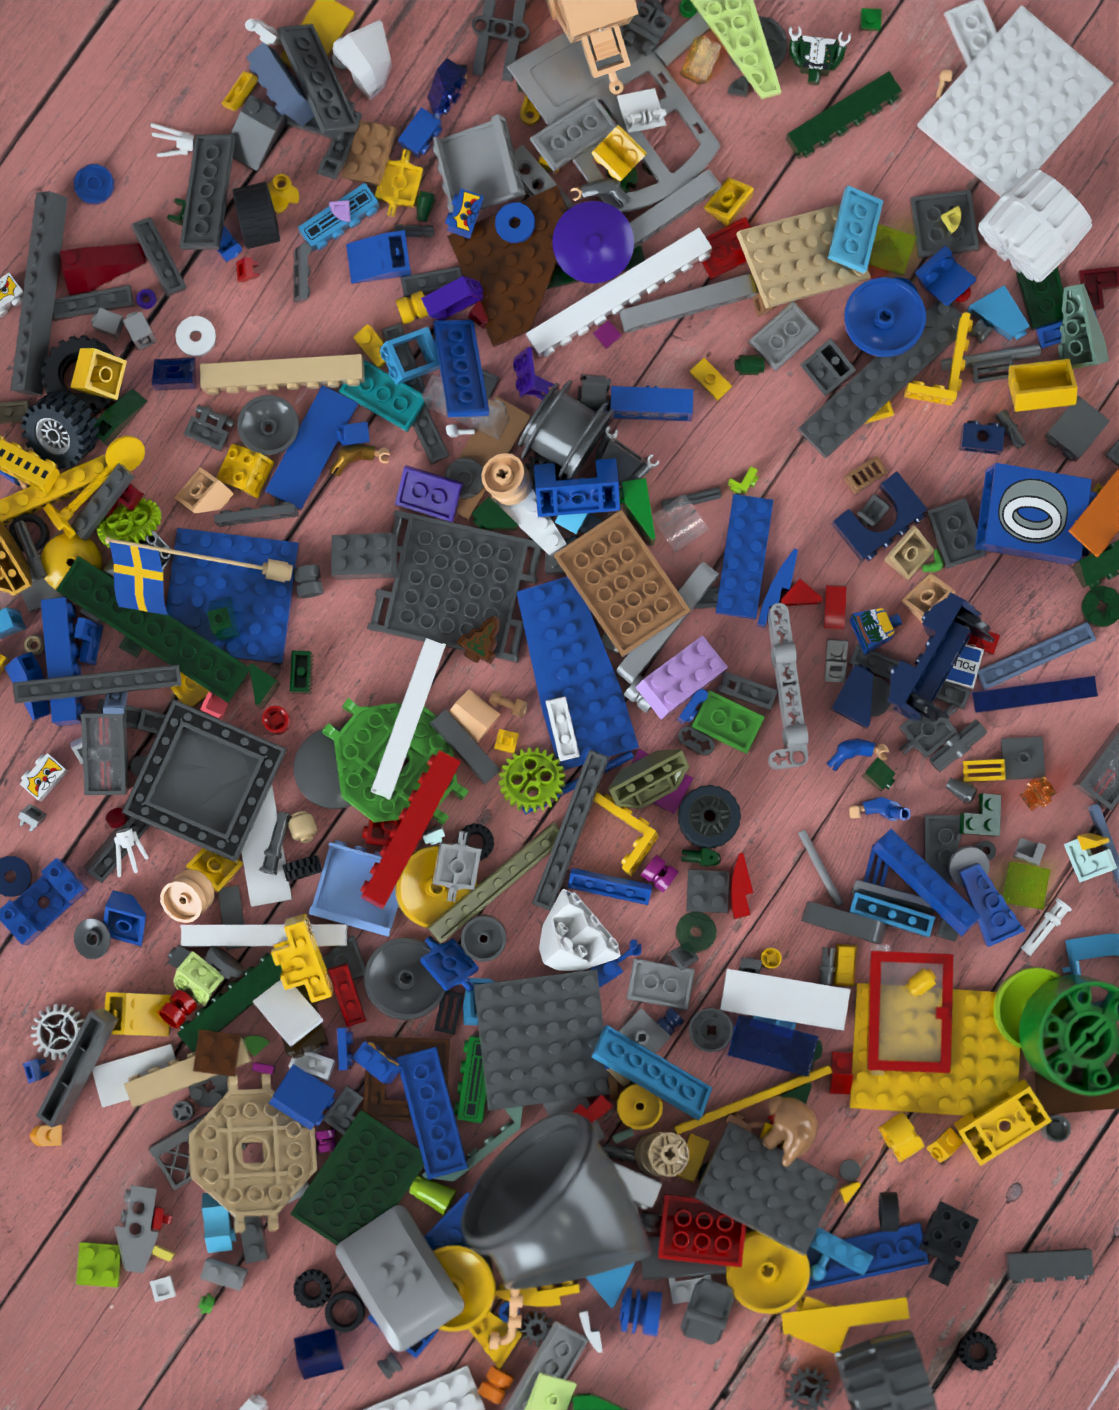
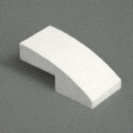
[579,1309,603,1353]

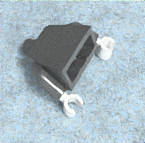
[596,426,659,486]

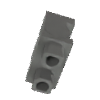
[623,0,673,57]

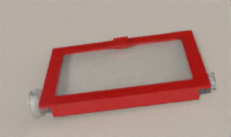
[867,945,954,1075]

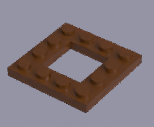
[363,1036,450,1122]

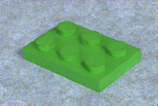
[691,690,765,755]

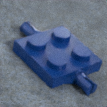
[420,936,479,993]

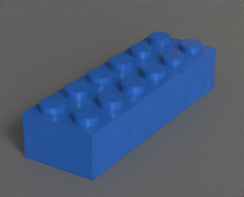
[41,597,85,726]

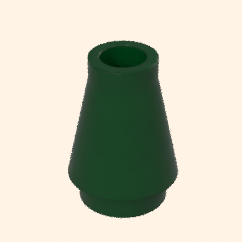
[416,191,436,222]

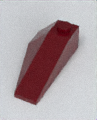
[60,243,146,296]

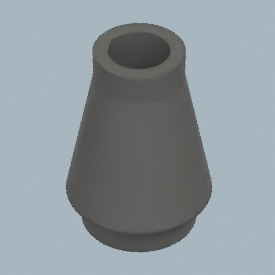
[945,778,977,803]

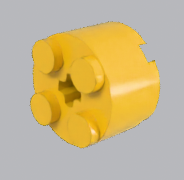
[878,1112,925,1162]

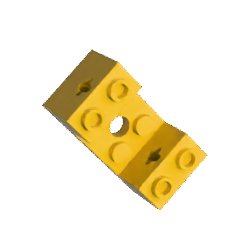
[954,1079,1051,1166]

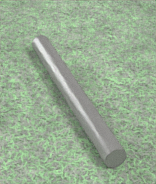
[798,830,843,906]

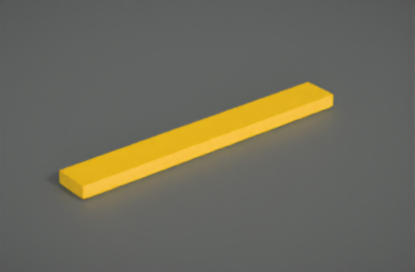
[674,1065,832,1135]

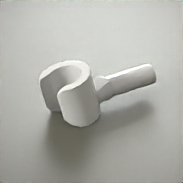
[446,424,475,438]

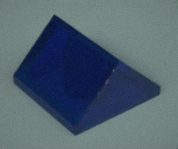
[152,358,196,391]
[294,1328,345,1380]

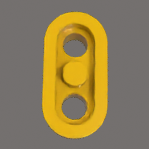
[520,95,541,125]

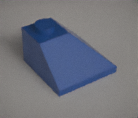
[103,890,146,946]

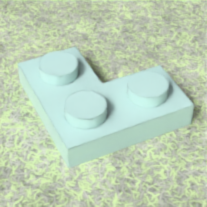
[1064,839,1117,883]

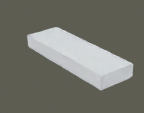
[546,696,580,761]

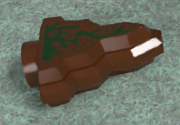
[456,616,500,664]

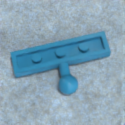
[809,1227,873,1281]

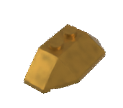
[0,523,32,596]

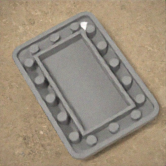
[336,1205,464,1351]

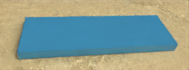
[592,1025,712,1121]

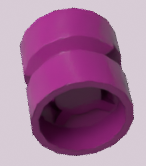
[640,854,679,893]

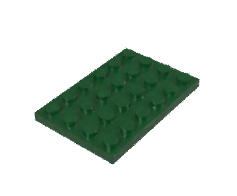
[290,1109,424,1246]

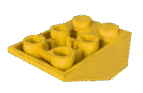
[105,992,172,1037]

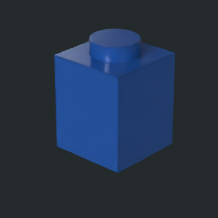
[337,422,370,446]

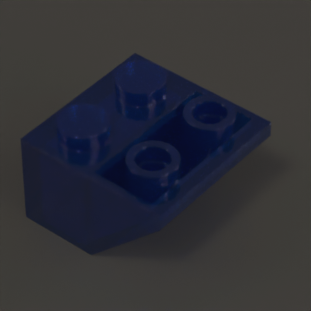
[427,58,467,120]

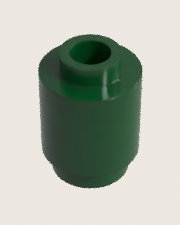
[734,355,764,375]

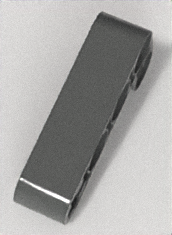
[801,901,887,945]

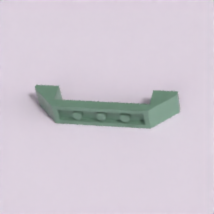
[422,1106,523,1181]

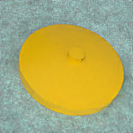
[395,846,477,928]
[726,1231,810,1314]
[433,1246,496,1332]

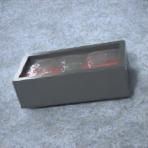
[81,709,129,795]
[1073,723,1119,810]

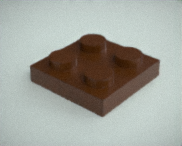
[193,1029,242,1077]

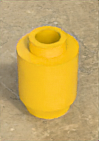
[905,968,937,998]

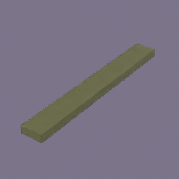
[427,822,560,944]

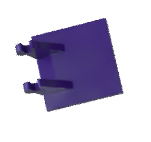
[513,347,554,400]

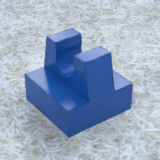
[23,1059,50,1083]

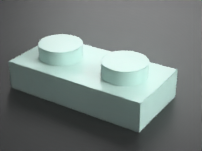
[423,825,445,845]

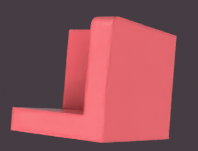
[200,692,230,720]

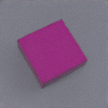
[593,320,622,349]
[252,1062,276,1074]

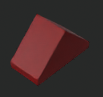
[780,579,822,606]

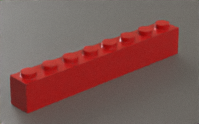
[360,750,461,909]

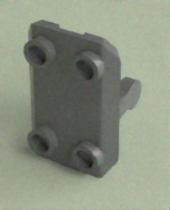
[681,1278,735,1345]

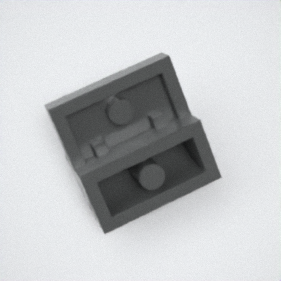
[800,338,857,396]

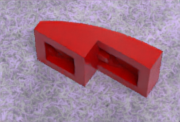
[823,585,847,630]

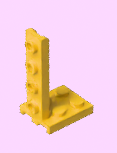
[904,313,973,406]
[594,789,659,877]

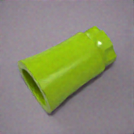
[409,1175,457,1216]

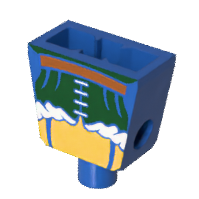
[849,608,902,655]

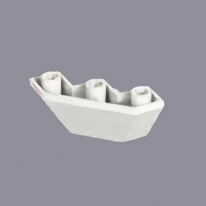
[333,20,392,101]
[539,889,621,971]

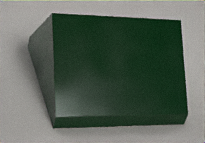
[249,664,281,709]

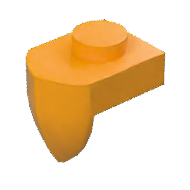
[29,1125,62,1146]

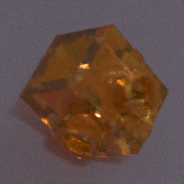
[1019,776,1057,811]

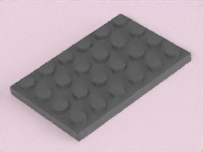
[693,1122,839,1256]

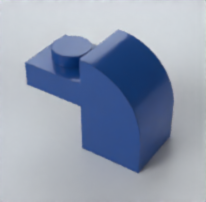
[216,224,242,263]

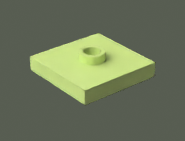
[525,1372,577,1410]

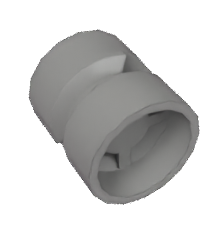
[624,675,651,713]

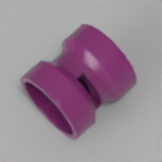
[315,1129,337,1153]

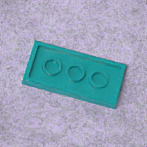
[339,360,429,433]

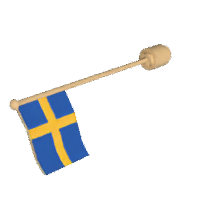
[105,536,293,615]

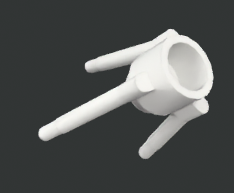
[150,123,194,157]
[114,828,149,877]

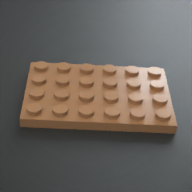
[553,509,691,657]

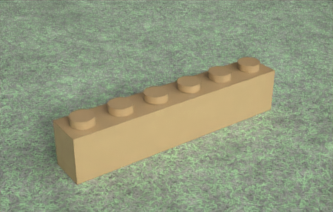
[124,1038,252,1107]

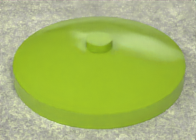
[993,967,1069,1050]

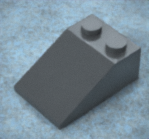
[230,95,287,172]

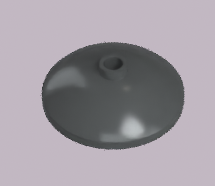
[237,395,299,455]

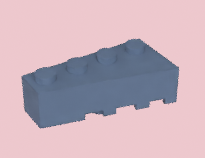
[246,42,314,127]

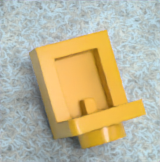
[927,1127,964,1163]

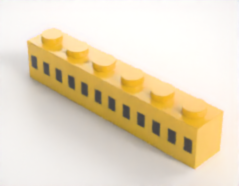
[0,435,60,494]
[0,455,108,526]

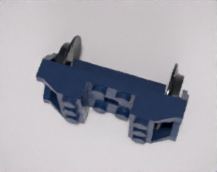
[887,592,994,722]

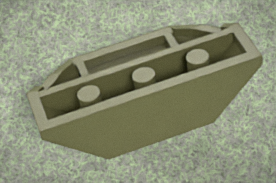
[608,749,690,809]

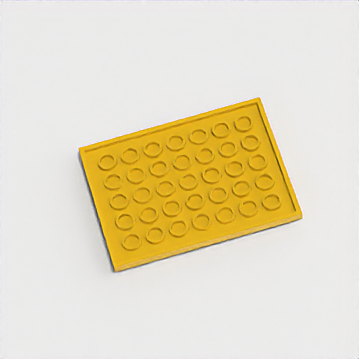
[849,983,1020,1116]

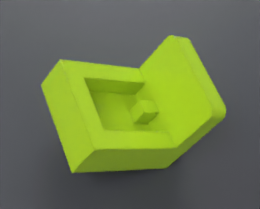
[728,466,759,495]

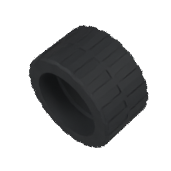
[233,182,280,249]

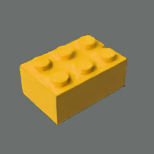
[1008,359,1078,412]

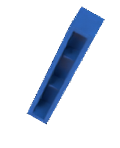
[873,829,981,937]

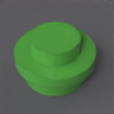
[198,1293,215,1314]

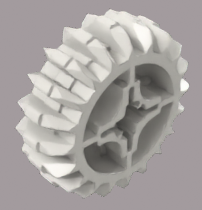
[31,1004,85,1060]

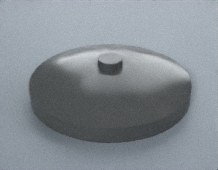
[294,727,352,809]
[364,938,445,1020]

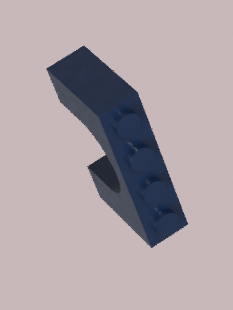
[831,471,928,562]

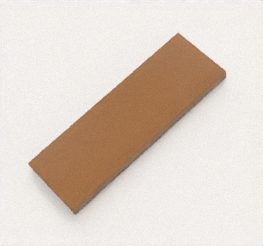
[456,396,531,520]

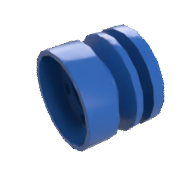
[620,1287,662,1337]

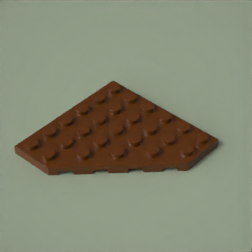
[448,185,568,347]

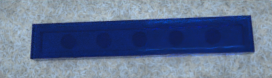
[972,676,1098,713]

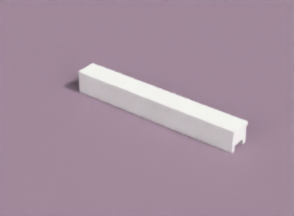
[370,638,446,799]
[180,924,348,947]

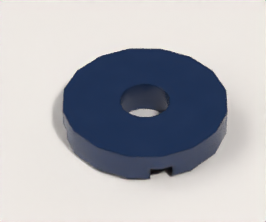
[0,856,32,897]

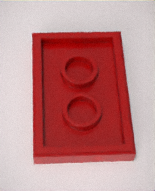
[701,217,751,281]

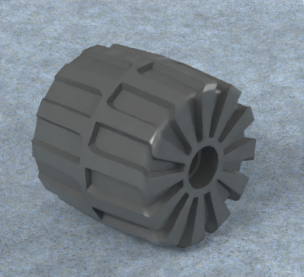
[835,1330,937,1410]

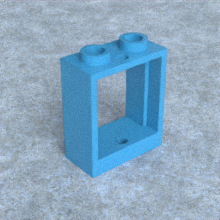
[380,327,440,385]

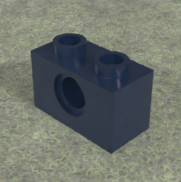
[959,420,1005,455]

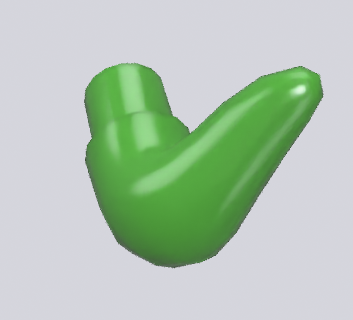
[922,549,944,572]

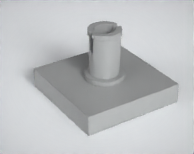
[619,1008,671,1053]

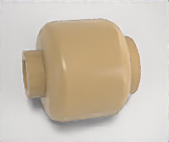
[288,811,317,843]

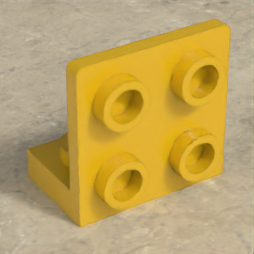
[591,125,647,181]
[216,444,275,499]

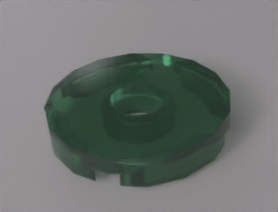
[675,912,717,953]

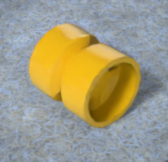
[395,290,429,325]

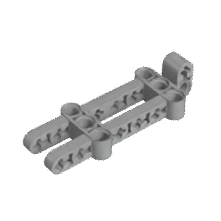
[767,603,809,770]

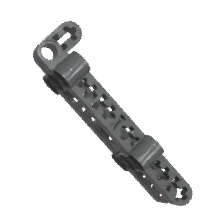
[472,0,530,82]

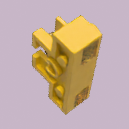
[271,913,333,1003]

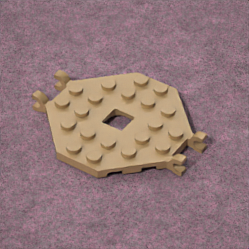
[189,1074,317,1233]

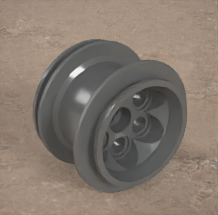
[518,380,615,481]

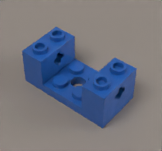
[534,458,620,517]
[0,858,89,946]

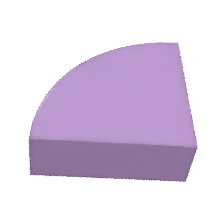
[329,200,351,222]

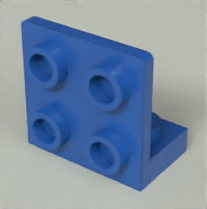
[915,246,976,306]

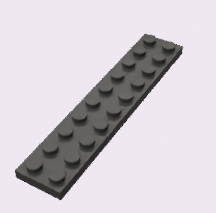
[798,300,962,459]

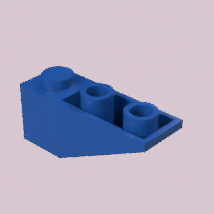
[4,652,50,721]

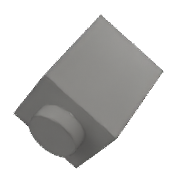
[91,308,124,339]

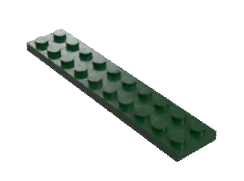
[56,556,250,703]

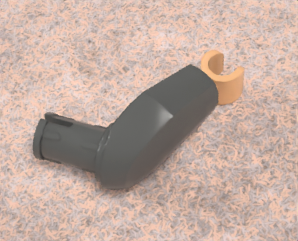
[570,178,631,208]

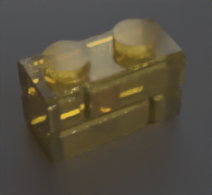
[680,35,721,85]

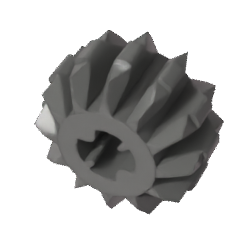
[519,1310,552,1347]

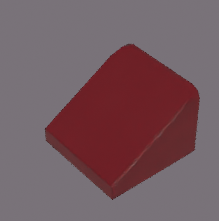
[468,300,488,329]

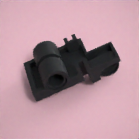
[918,1201,979,1286]

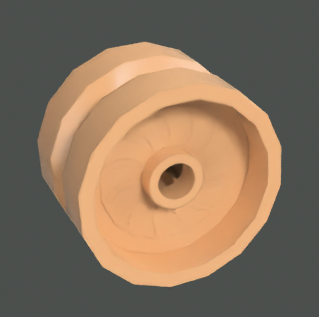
[481,453,533,505]
[160,869,214,923]

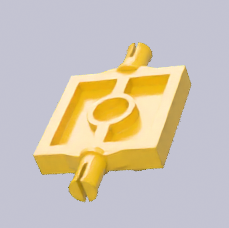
[375,149,424,217]

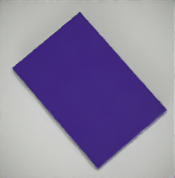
[395,465,463,522]

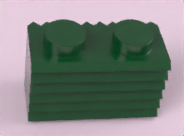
[290,650,314,695]

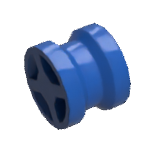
[499,1301,520,1323]

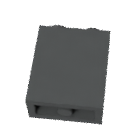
[1045,396,1110,462]

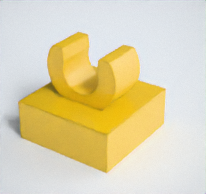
[494,729,519,754]

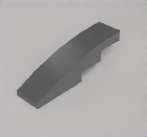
[97,699,166,734]

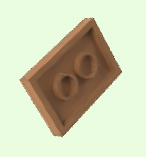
[341,120,398,186]

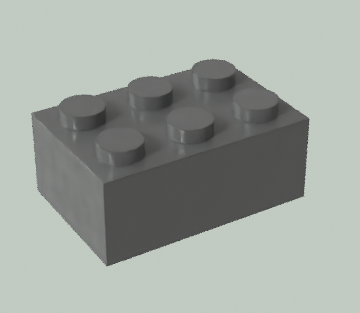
[331,533,397,580]

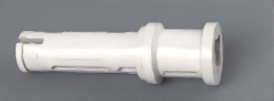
[1021,898,1072,956]

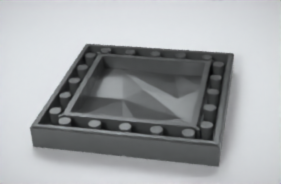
[122,699,287,863]

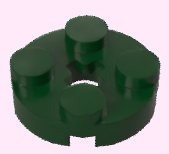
[1081,586,1119,628]

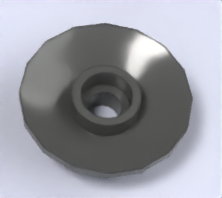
[74,918,111,959]

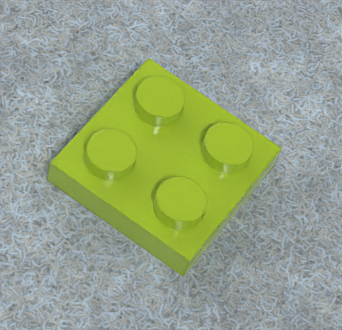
[76,1242,121,1287]

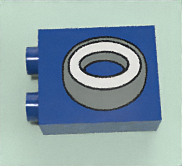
[975,463,1097,565]

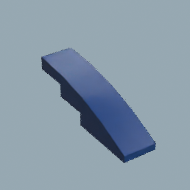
[757,548,798,628]

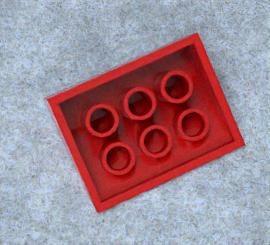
[658,1194,746,1268]

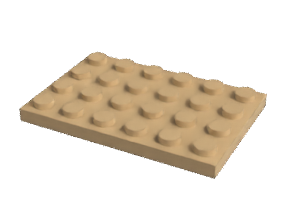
[736,204,871,309]

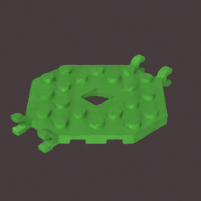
[322,698,469,826]

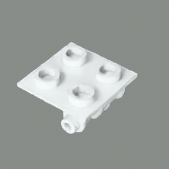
[617,88,666,133]

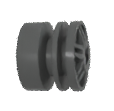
[688,1008,734,1052]

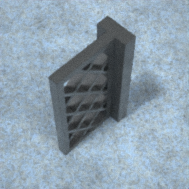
[148,1108,246,1191]

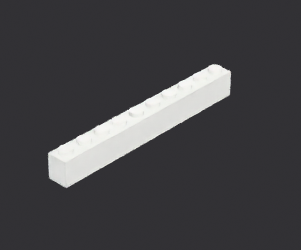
[526,228,712,358]

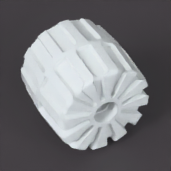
[978,169,1092,282]

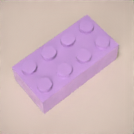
[636,635,728,720]

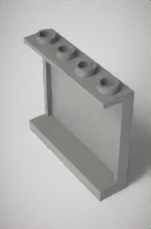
[433,114,525,213]

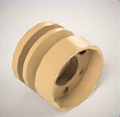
[635,1132,689,1177]

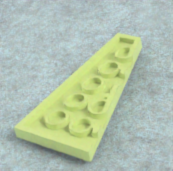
[690,0,781,99]

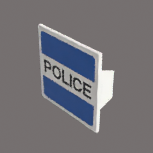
[945,644,984,689]

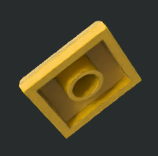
[703,177,754,227]

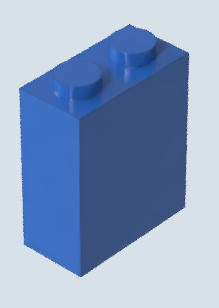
[268,1064,336,1130]

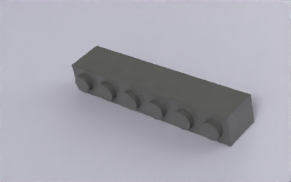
[36,1008,118,1127]

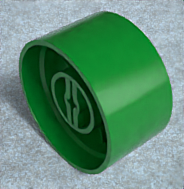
[1019,975,1119,1096]

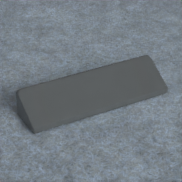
[84,815,150,883]

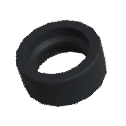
[9,513,50,553]
[878,1192,899,1232]
[325,1291,365,1332]

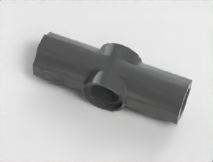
[928,719,987,773]

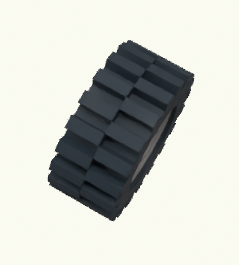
[21,391,99,469]

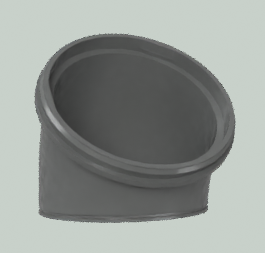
[461,1112,652,1290]

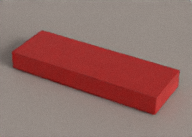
[327,963,367,1027]

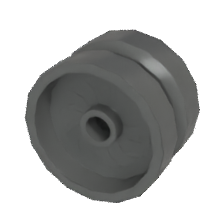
[461,914,507,962]

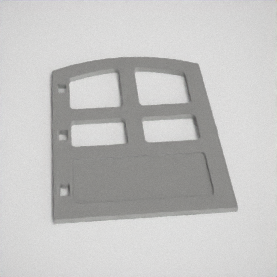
[507,26,721,212]

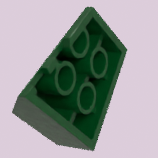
[1072,540,1119,589]

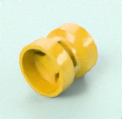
[760,948,782,969]

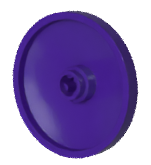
[552,201,634,284]

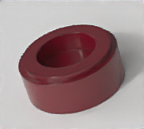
[106,808,128,828]

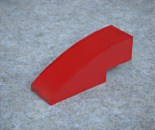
[730,853,754,919]
[572,1094,613,1123]

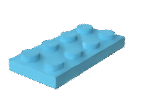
[828,185,883,273]

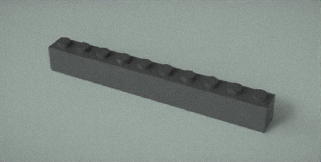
[11,191,68,396]

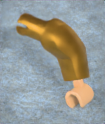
[329,443,390,477]

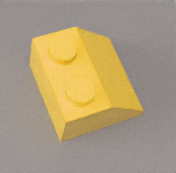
[70,348,127,400]

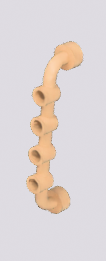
[490,1289,523,1349]

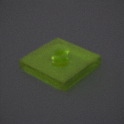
[869,224,917,276]
[1003,861,1050,910]

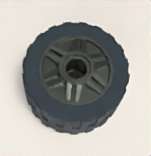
[678,785,741,849]

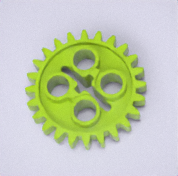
[97,498,162,548]
[499,747,566,813]

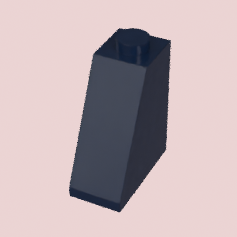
[831,664,873,729]

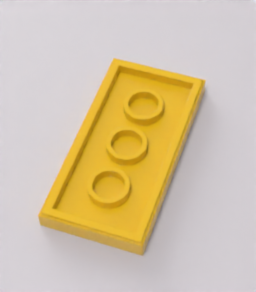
[280,0,355,69]

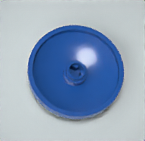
[844,277,926,357]

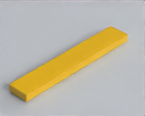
[781,1297,910,1335]

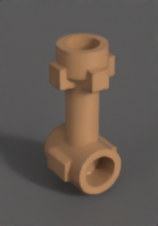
[489,691,528,718]

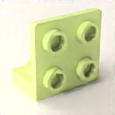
[173,951,225,1007]

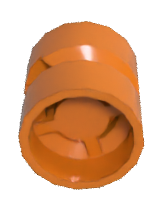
[477,1365,515,1405]

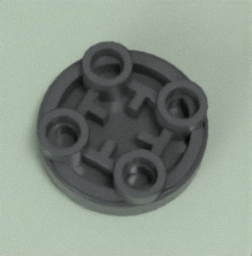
[204,946,244,979]

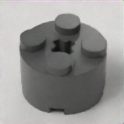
[578,374,611,412]

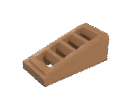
[843,456,889,495]

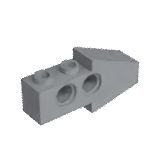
[114,1185,158,1273]

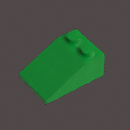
[619,478,656,545]

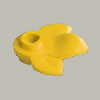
[267,174,299,214]

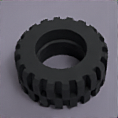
[41,335,122,415]

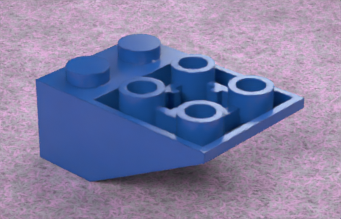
[346,230,411,284]

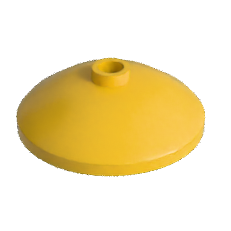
[41,533,102,590]

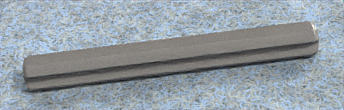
[941,344,1041,371]

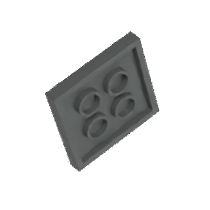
[910,190,979,258]

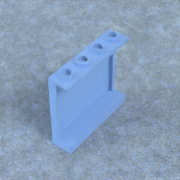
[309,840,399,937]

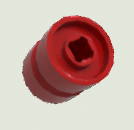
[262,706,291,735]
[158,989,197,1029]

